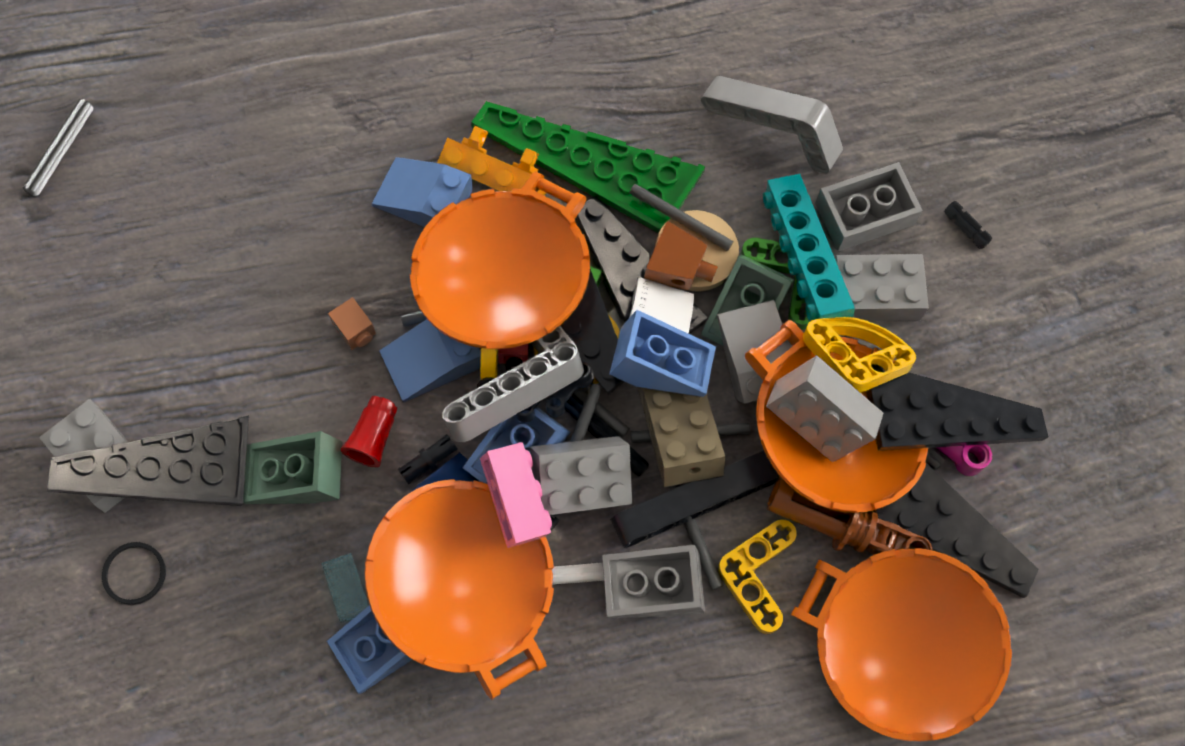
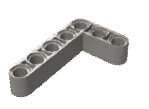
[700,76,843,174]
[442,326,584,442]

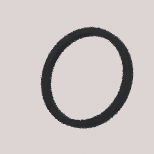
[102,542,166,605]

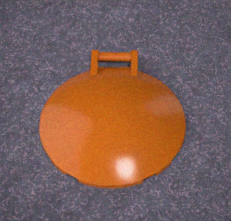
[410,171,590,349]
[745,320,928,513]
[365,479,554,699]
[791,548,1012,742]

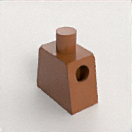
[644,221,718,290]

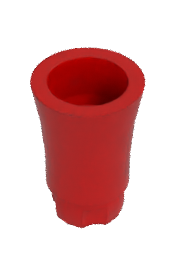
[341,396,398,468]

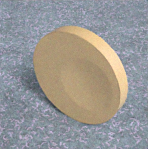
[655,210,739,291]

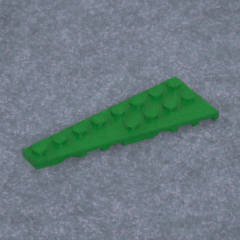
[471,101,705,234]

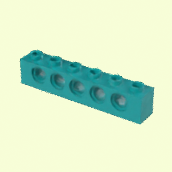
[763,174,855,322]

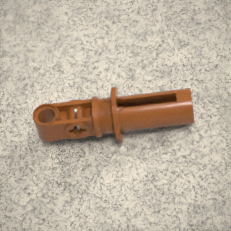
[766,477,932,555]

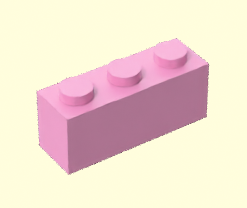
[480,442,552,548]

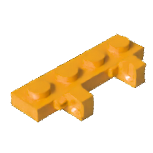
[437,126,546,196]

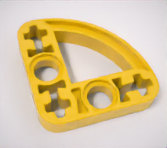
[803,317,916,393]

